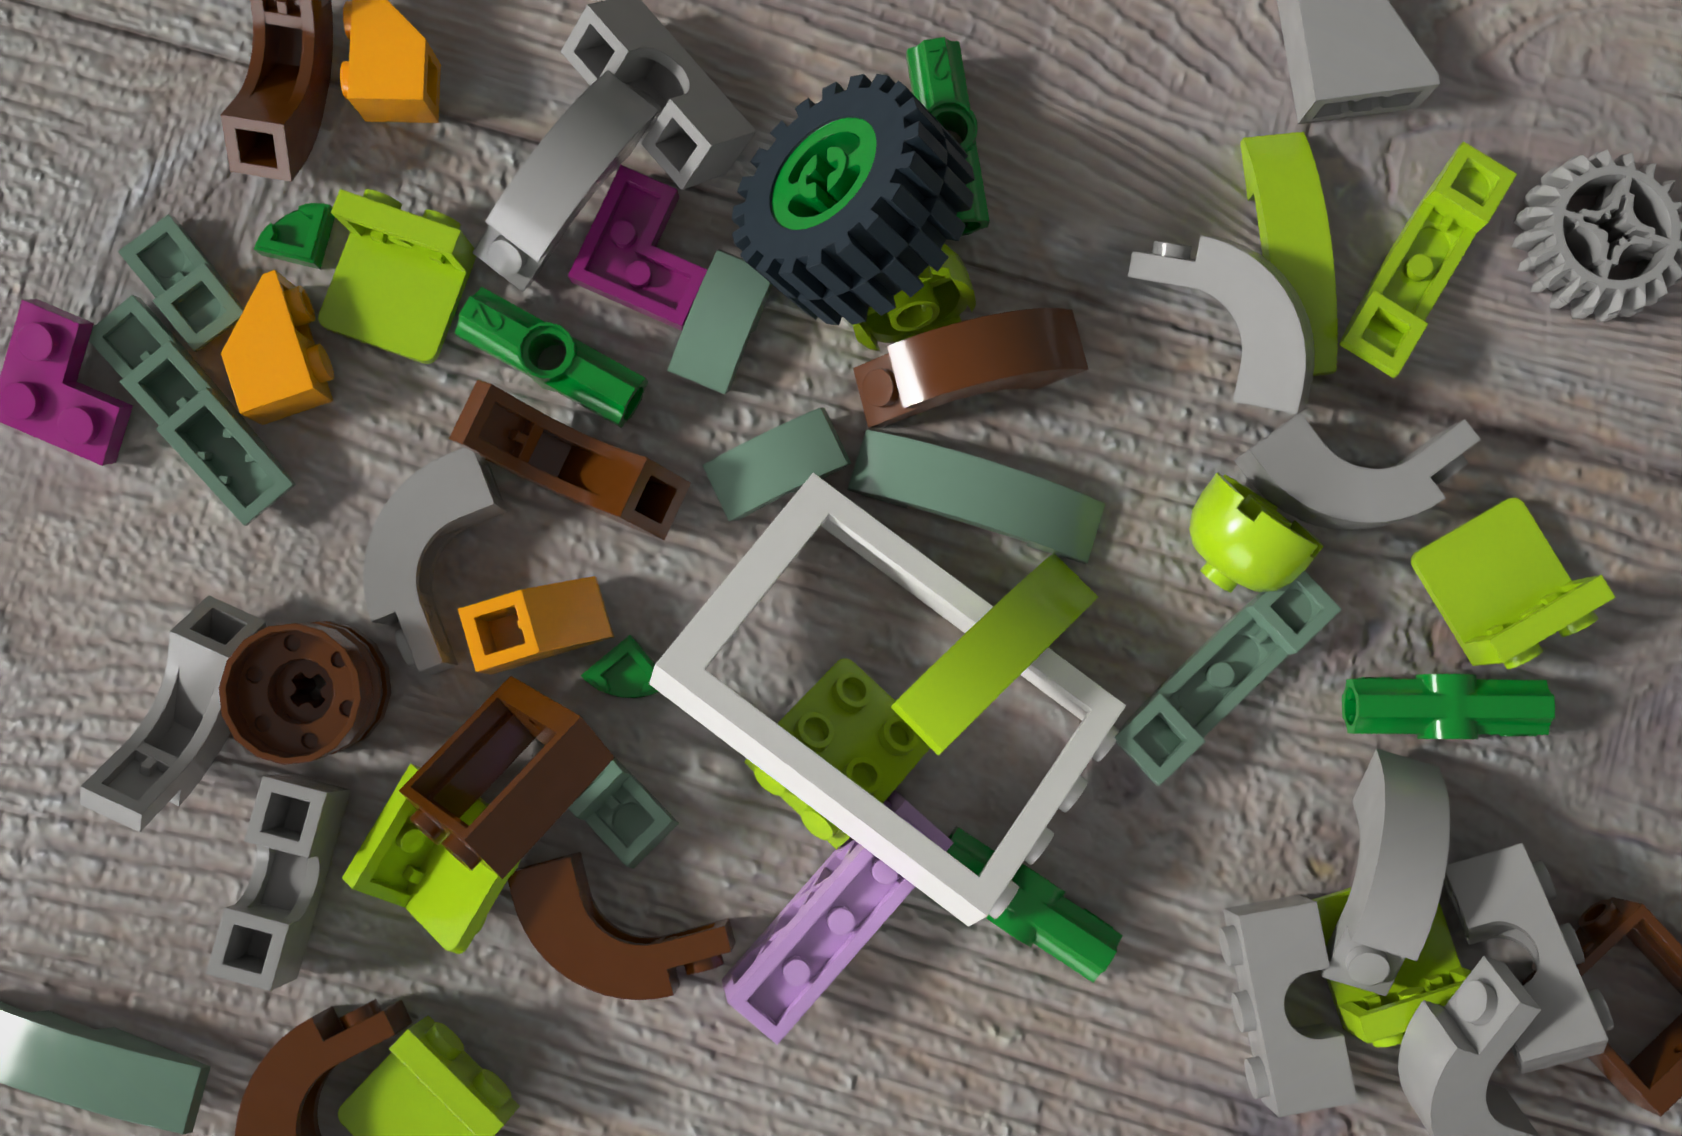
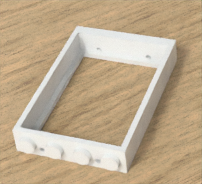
[649,473,1126,927]

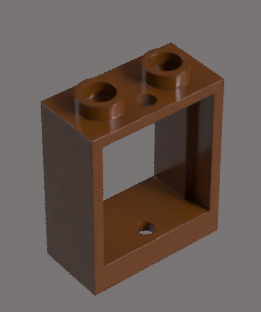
[399,676,615,879]
[1521,897,1682,1117]

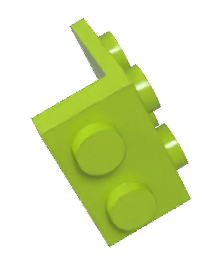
[318,189,477,364]
[1411,498,1616,669]
[744,658,930,850]
[342,763,520,954]
[1313,887,1471,1047]
[338,1015,520,1136]

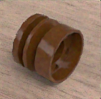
[219,621,392,765]

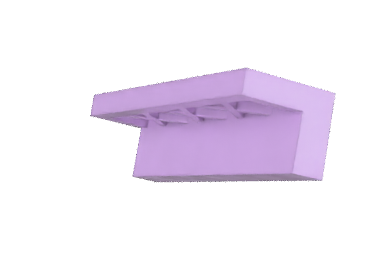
[721,790,954,1045]

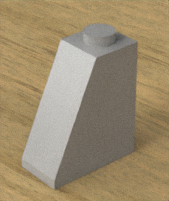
[1277,0,1440,124]

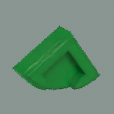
[254,203,335,270]
[581,635,659,699]

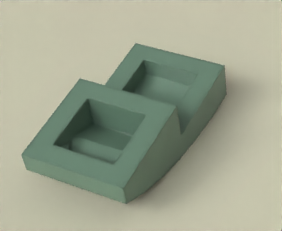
[118,214,244,352]
[667,249,772,394]
[702,407,852,521]
[568,756,679,869]

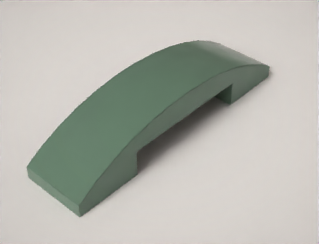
[847,430,1105,564]
[1114,570,1342,786]

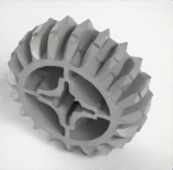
[1511,149,1682,322]

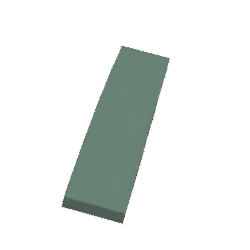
[89,295,296,526]
[0,1001,211,1134]

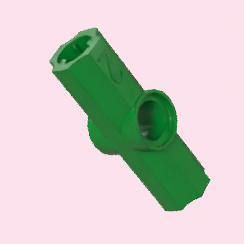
[906,37,990,236]
[454,287,648,428]
[1342,674,1555,739]
[946,826,1123,983]

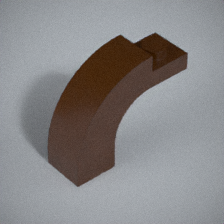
[220,0,333,182]
[853,308,1089,428]
[449,380,691,540]
[508,851,736,1000]
[235,999,413,1136]

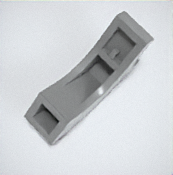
[473,70,658,292]
[1128,236,1315,414]
[1234,412,1481,530]
[363,447,507,674]
[80,595,267,832]
[1321,748,1450,996]
[1398,956,1542,1136]

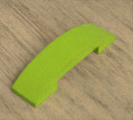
[1240,132,1338,376]
[1339,141,1517,378]
[891,553,1098,756]

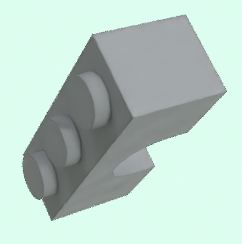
[560,0,756,190]
[205,773,351,991]
[1444,843,1614,1074]
[1218,895,1358,1117]

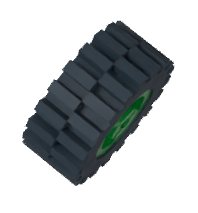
[732,74,975,326]

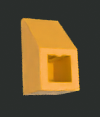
[340,0,441,123]
[221,270,334,425]
[458,576,614,675]

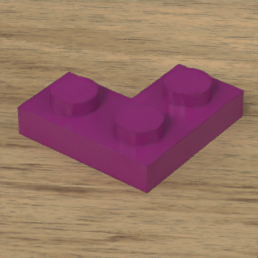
[568,164,707,331]
[0,299,133,466]

